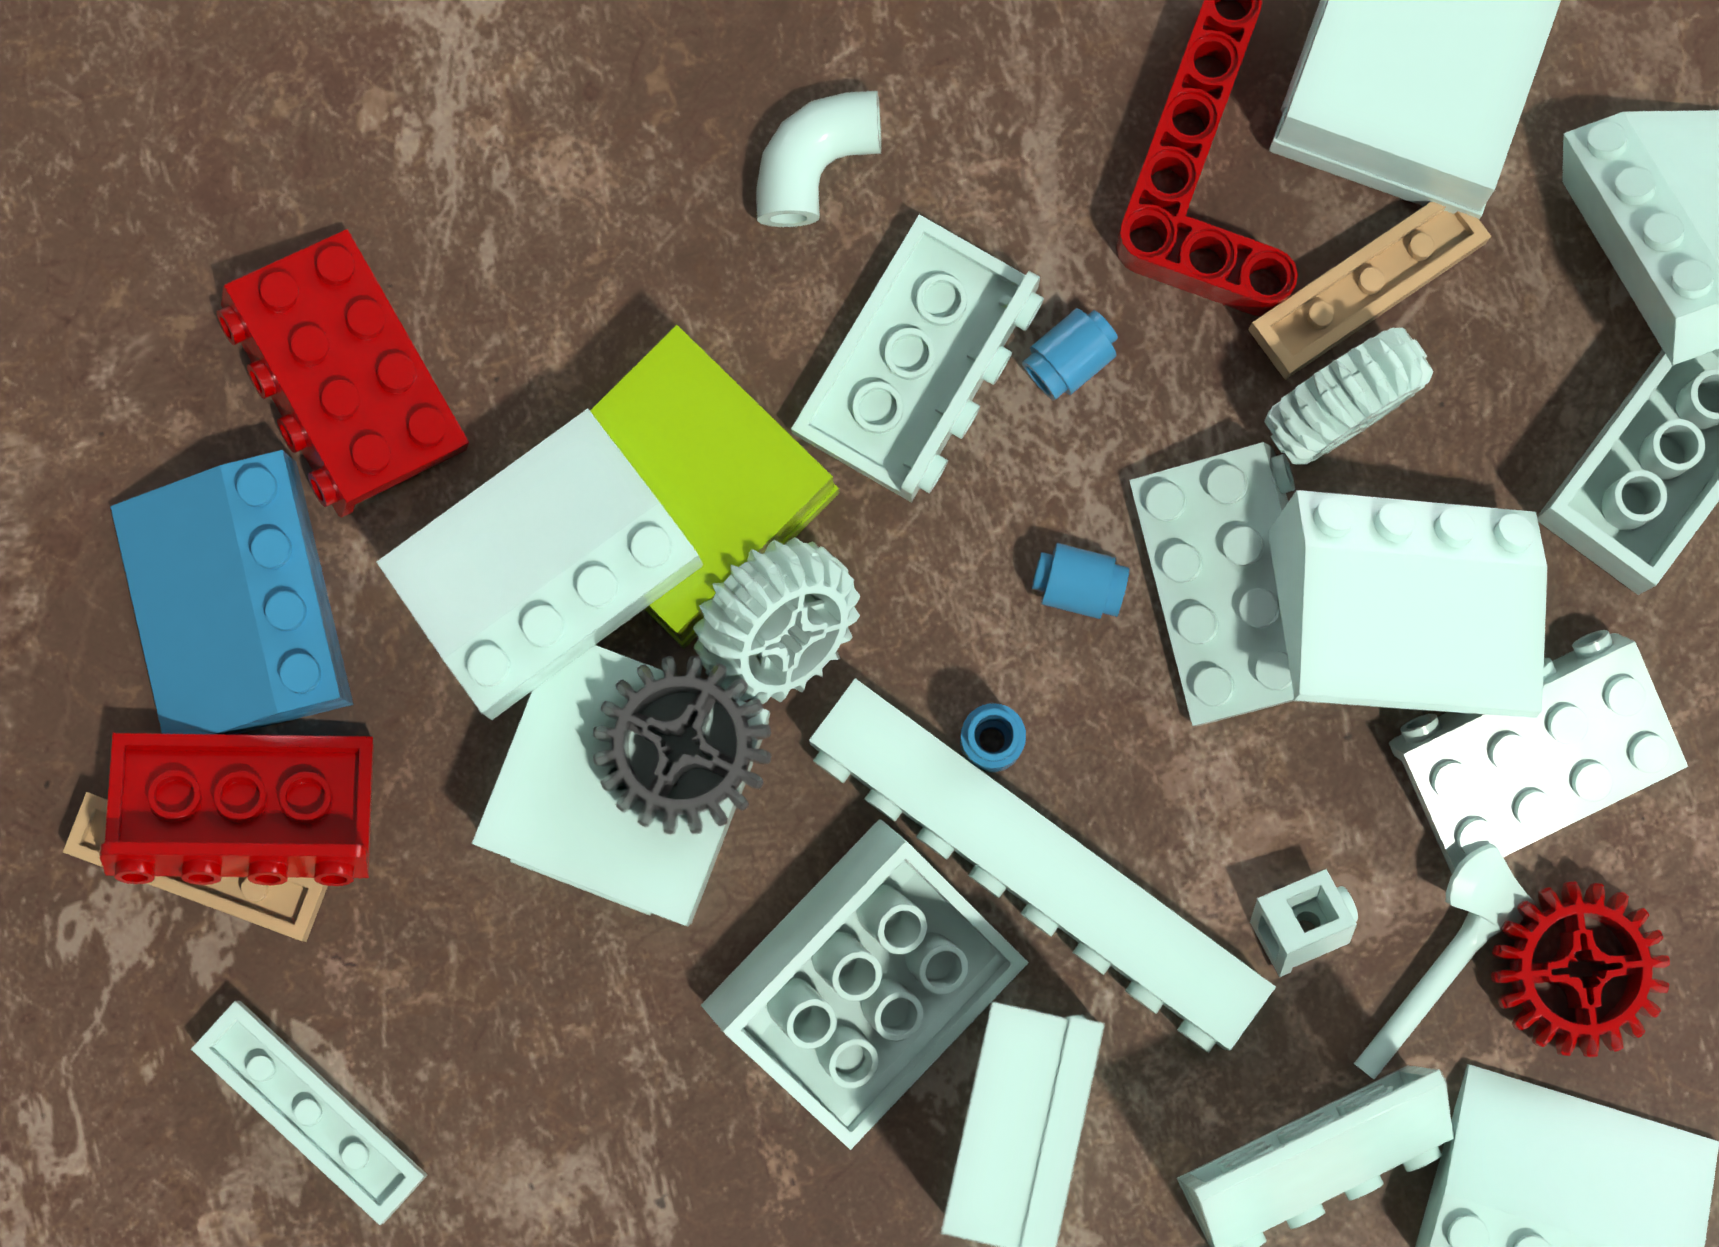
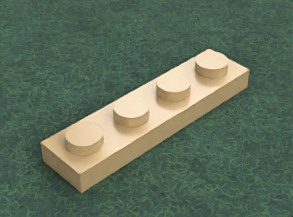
[1248,201,1491,380]
[63,792,328,942]

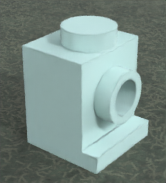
[1250,869,1358,977]

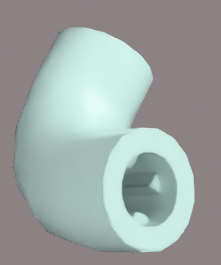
[756,91,881,227]

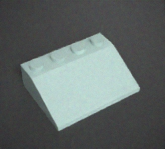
[1562,110,1719,366]
[377,409,704,720]
[1268,490,1547,718]
[701,819,1029,1150]
[1415,1064,1719,1247]
[1177,1065,1453,1247]

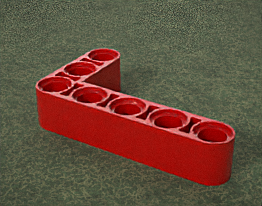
[1116,0,1298,316]

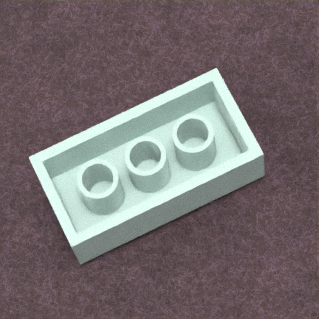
[1537,349,1719,595]

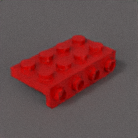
[217,229,469,518]
[100,733,374,886]

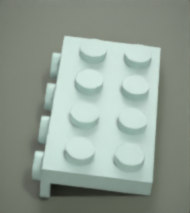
[791,214,1044,503]
[1129,442,1295,726]
[1389,630,1688,874]

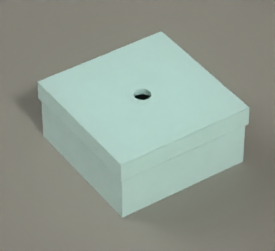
[1269,0,1561,219]
[472,645,770,927]
[942,1002,1104,1247]

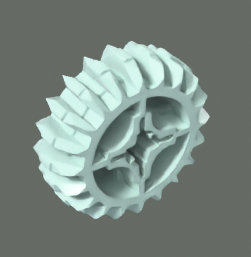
[1264,328,1434,465]
[693,537,860,704]

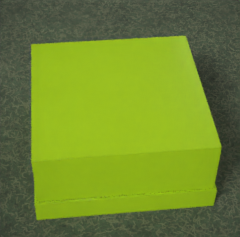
[590,325,839,649]

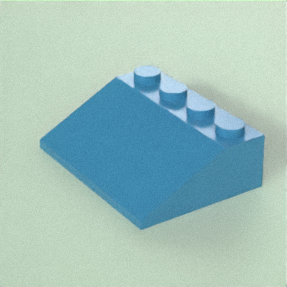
[111,450,353,735]

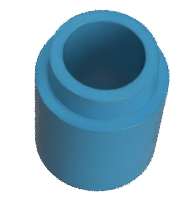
[1022,308,1118,401]
[1032,543,1130,619]
[960,703,1026,772]

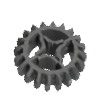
[593,656,772,835]

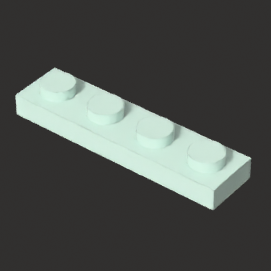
[191,1001,428,1225]

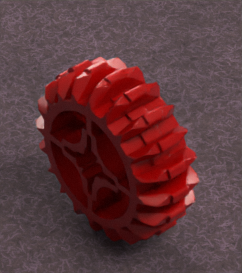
[1491,881,1670,1057]

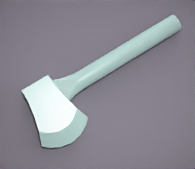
[1354,844,1536,1079]

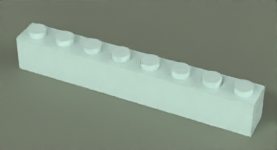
[809,678,1276,1053]

